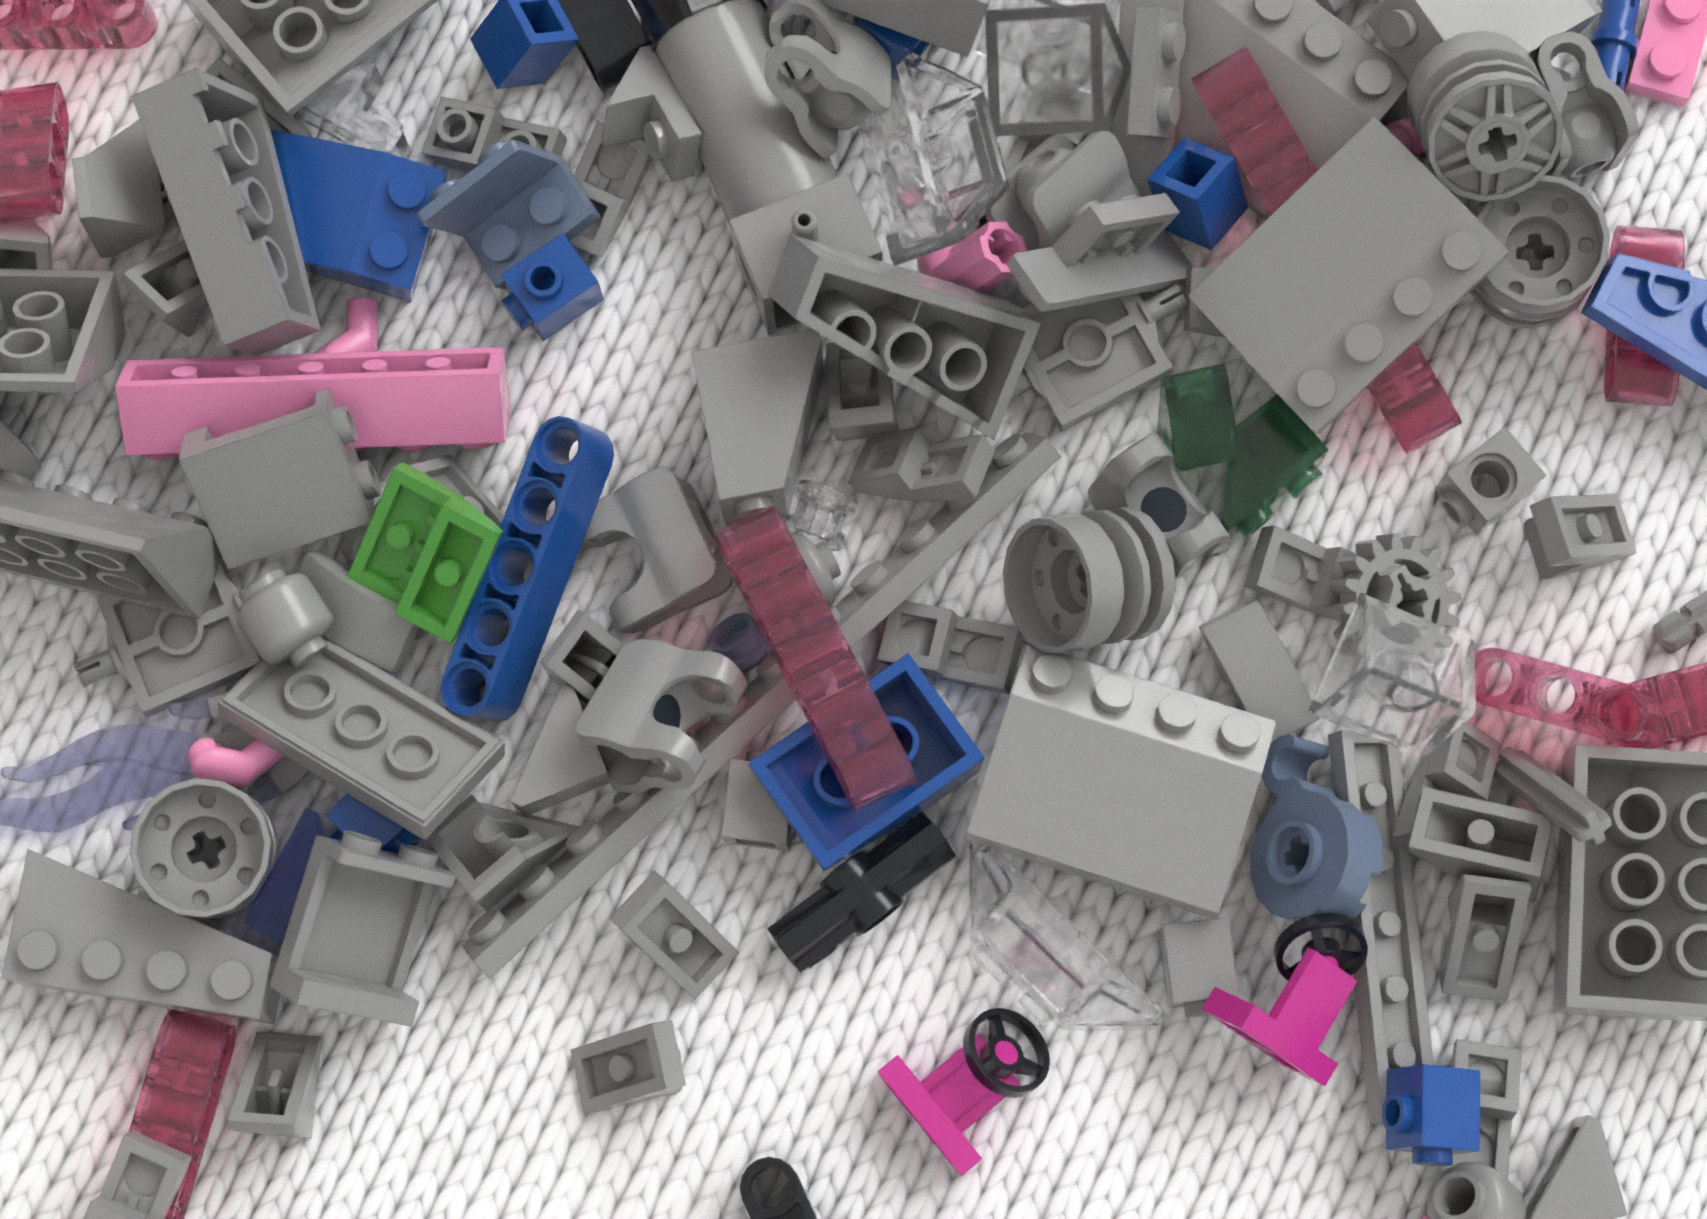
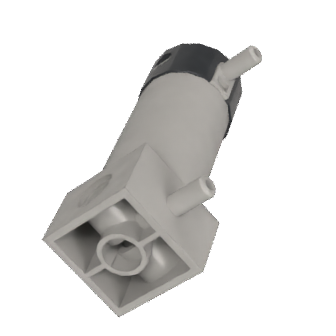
[631,0,882,336]

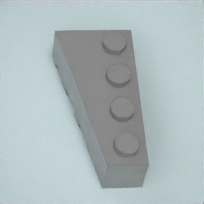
[767,234,1041,440]

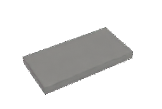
[217,636,505,840]

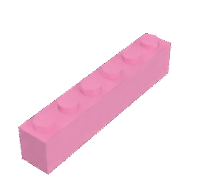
[115,347,510,460]

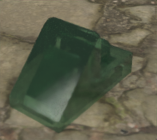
[1157,363,1239,471]

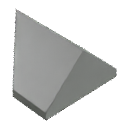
[72,119,166,258]
[426,795,580,911]

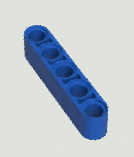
[440,416,614,722]

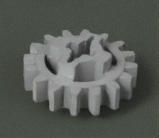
[1327,533,1461,673]

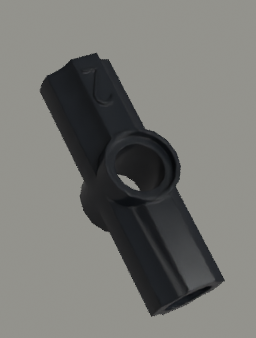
[767,811,956,975]

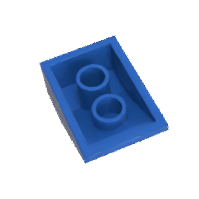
[270,129,447,303]
[748,653,985,871]

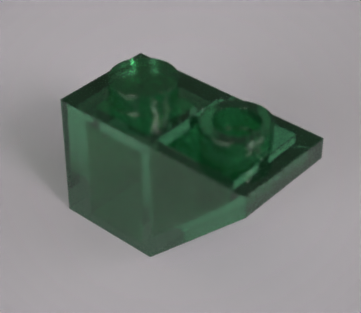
[1218,394,1329,538]

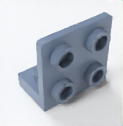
[416,140,601,290]

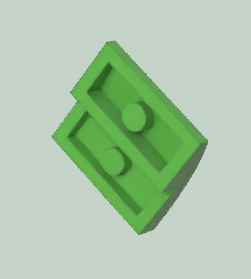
[347,461,503,644]

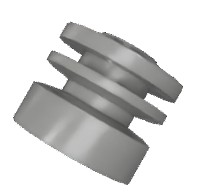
[1407,31,1563,202]
[1470,175,1610,328]
[1003,506,1176,653]
[130,778,280,920]

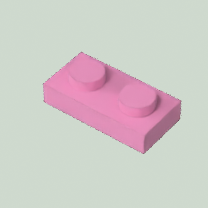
[1624,0,1707,107]

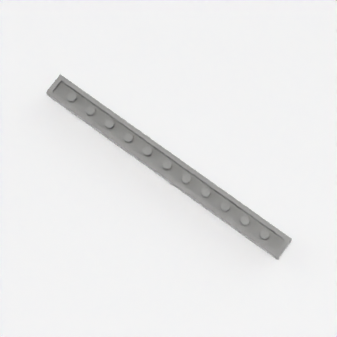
[462,432,1062,979]

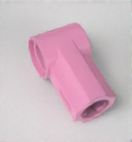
[917,221,1027,293]

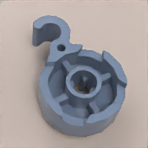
[1251,734,1383,929]

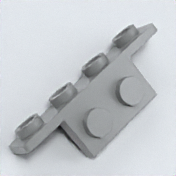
[1112,0,1186,197]
[1007,193,1193,312]

